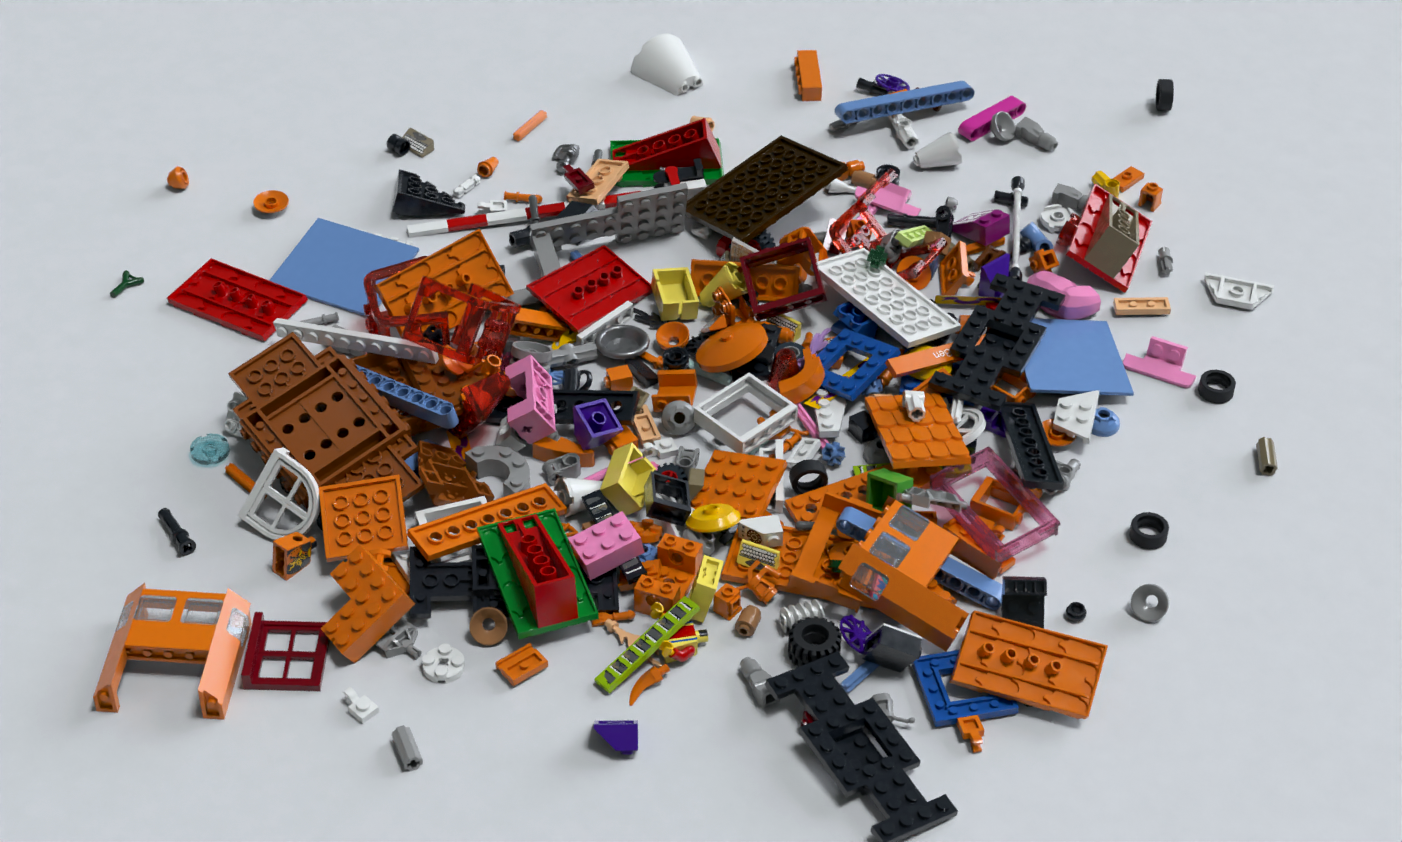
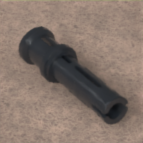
[158,508,196,555]

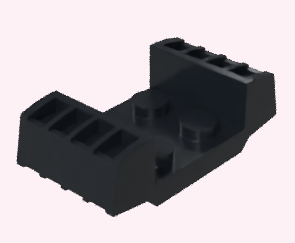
[1001,576,1047,628]

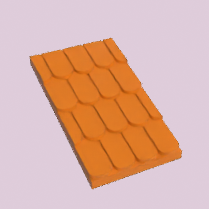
[373,229,514,341]
[865,393,971,469]
[949,610,1108,719]

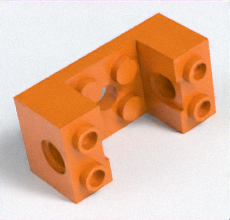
[634,533,703,618]

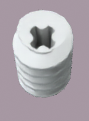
[779,599,825,633]

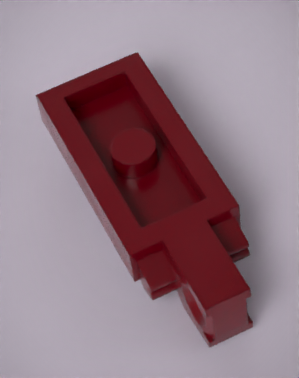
[563,164,595,195]

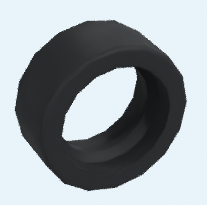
[1156,79,1174,111]
[1198,370,1236,404]
[789,459,828,495]
[1129,512,1169,549]

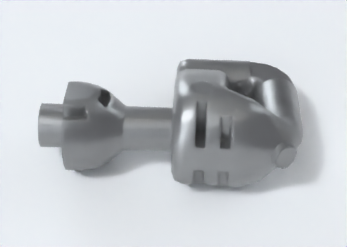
[552,144,580,173]

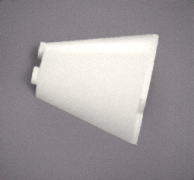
[631,34,703,96]

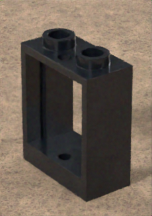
[644,471,691,526]

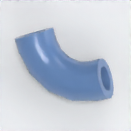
[1020,221,1054,251]

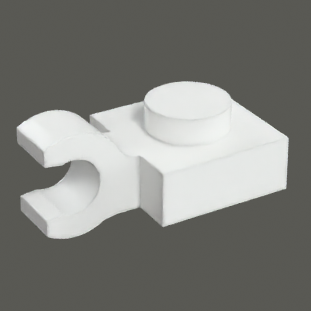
[477,200,508,215]
[642,437,678,459]
[343,687,379,724]

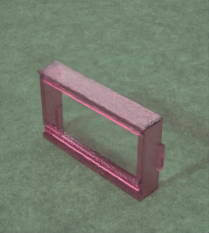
[929,446,1060,564]

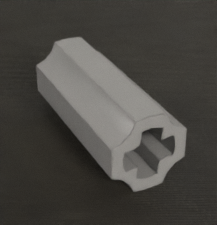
[392,725,423,771]

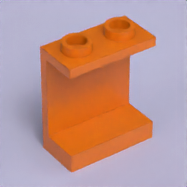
[651,369,698,412]

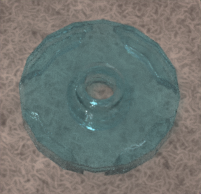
[190,433,230,465]

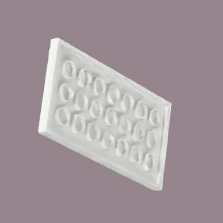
[810,248,961,348]

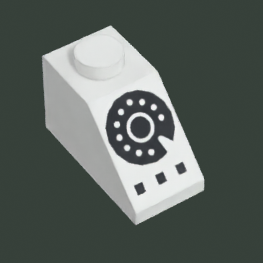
[738,514,783,547]

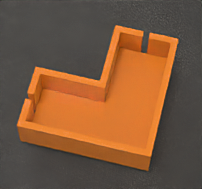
[321,544,415,664]

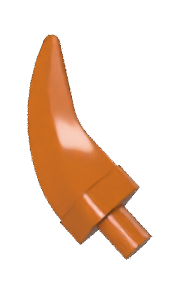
[629,664,670,706]

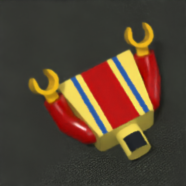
[650,602,708,664]

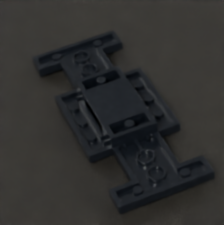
[928,273,1066,412]
[410,545,619,619]
[765,652,958,842]

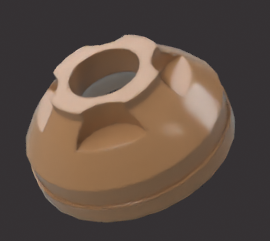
[469,607,508,645]

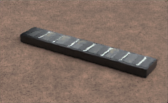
[582,489,648,585]

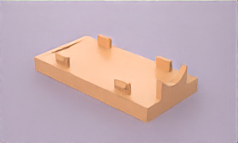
[566,159,629,205]

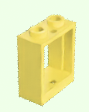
[689,555,724,623]

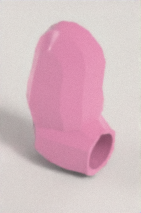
[1027,271,1101,320]

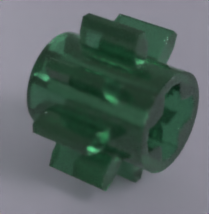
[867,245,888,269]

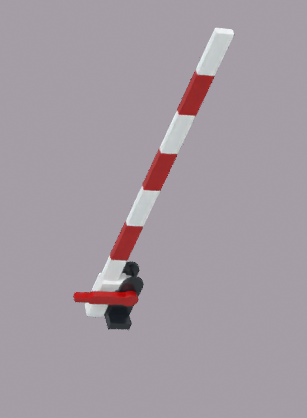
[407,158,707,238]

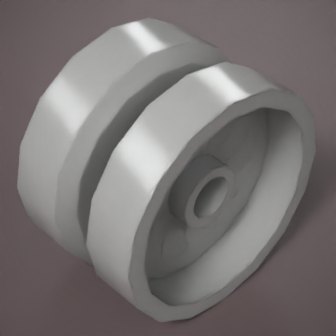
[509,341,553,373]

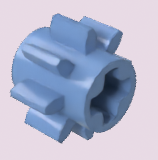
[861,378,883,397]
[822,441,846,466]

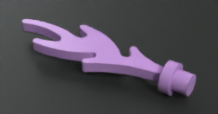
[795,328,831,371]

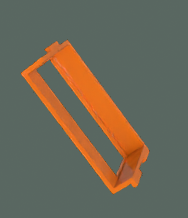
[787,491,883,613]

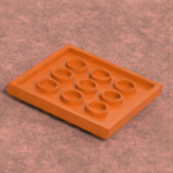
[690,450,787,519]
[319,475,409,562]

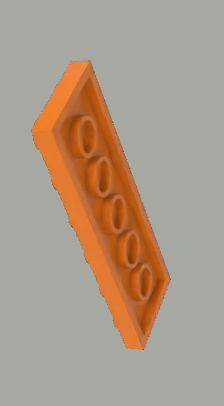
[691,259,800,301]

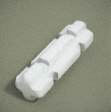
[453,174,481,198]

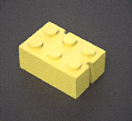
[651,267,699,321]
[600,443,656,516]

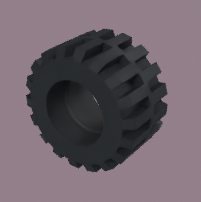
[788,616,842,667]

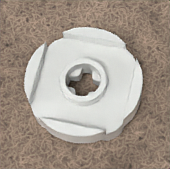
[1040,204,1076,233]
[422,643,465,683]

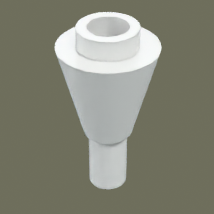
[825,179,857,194]

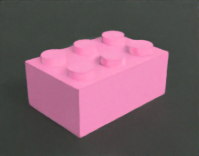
[568,511,645,580]

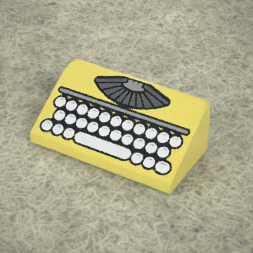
[766,314,802,342]
[737,539,780,571]

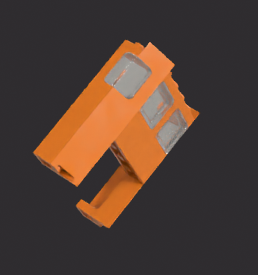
[838,496,1003,652]
[93,583,252,720]

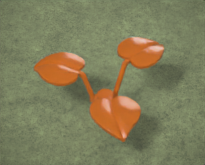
[442,344,518,412]

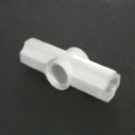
[889,113,918,149]

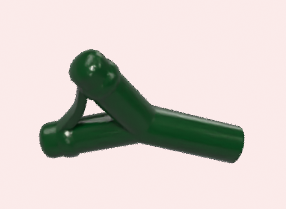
[110,270,144,298]

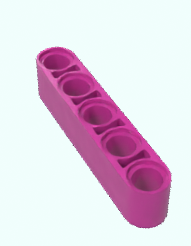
[958,96,1026,141]

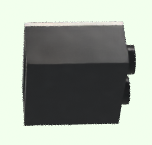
[862,623,922,673]

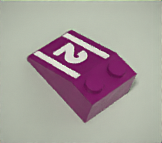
[952,209,1010,246]

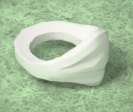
[691,222,713,240]

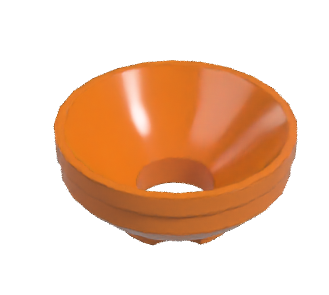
[656,322,689,350]

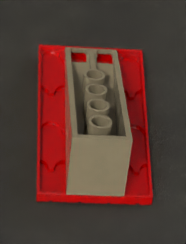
[1066,184,1152,293]

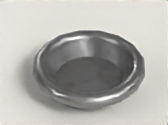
[595,325,650,359]

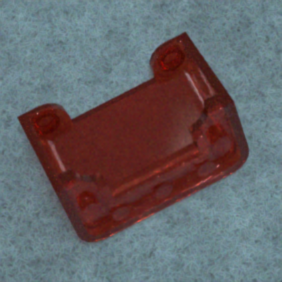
[452,370,511,440]

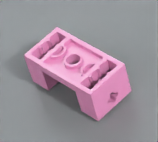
[504,355,556,444]

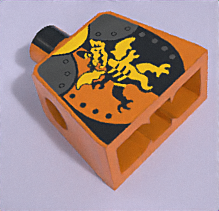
[272,532,317,581]

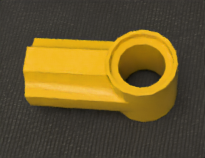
[1091,170,1120,198]

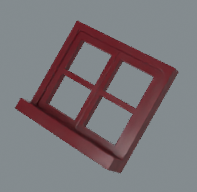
[241,612,330,691]

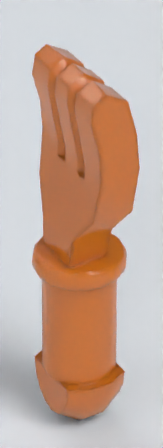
[591,610,636,627]

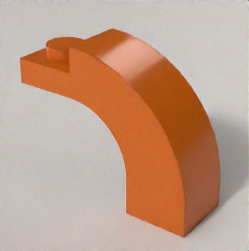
[778,347,825,404]

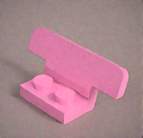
[855,179,921,216]
[1123,336,1196,388]

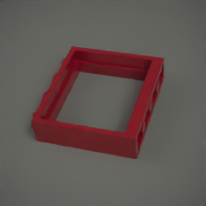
[739,237,827,321]

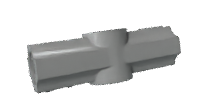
[547,343,598,368]

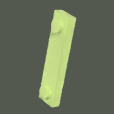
[895,225,932,248]

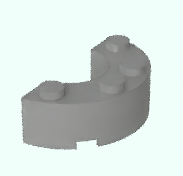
[465,446,530,497]

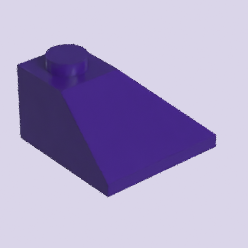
[978,253,1010,298]
[573,398,624,451]
[594,720,638,755]

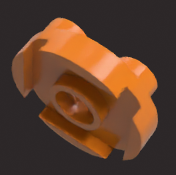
[630,519,663,543]

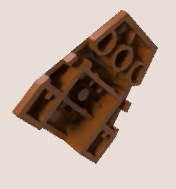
[417,440,495,506]

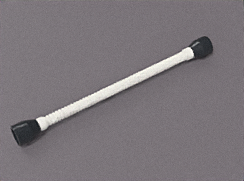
[1008,176,1025,280]

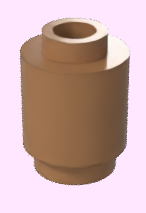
[851,170,878,190]
[735,605,761,636]

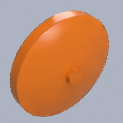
[696,323,768,373]

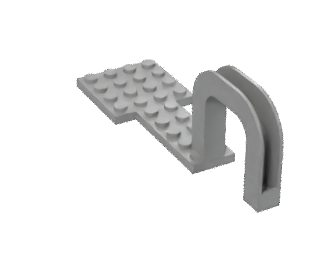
[484,183,688,316]

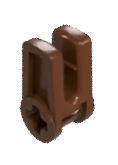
[974,244,1006,271]

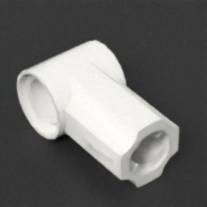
[902,390,926,422]

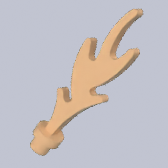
[604,619,662,667]

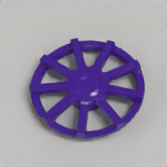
[875,74,910,92]
[839,614,874,655]

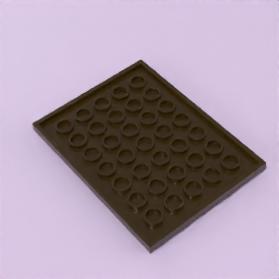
[685,135,848,243]

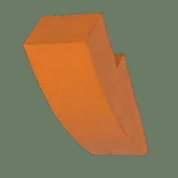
[532,437,595,467]

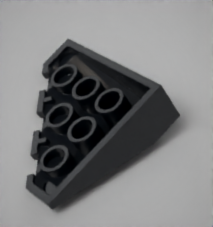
[392,169,465,216]

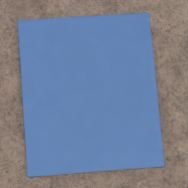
[269,218,420,317]
[1023,318,1134,396]

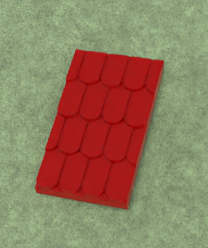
[526,245,653,333]
[167,258,308,341]

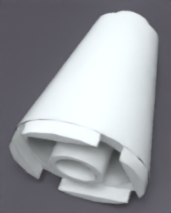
[913,132,962,168]
[554,477,608,517]

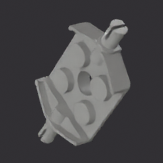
[896,487,968,513]
[375,617,422,659]

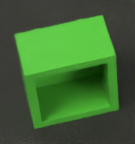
[866,468,914,517]

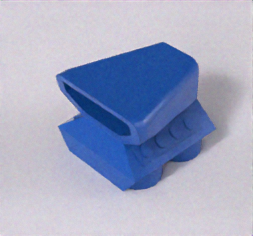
[831,301,879,339]

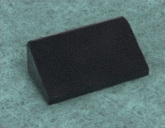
[625,358,659,388]

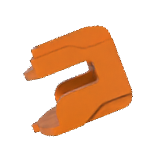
[777,226,828,284]

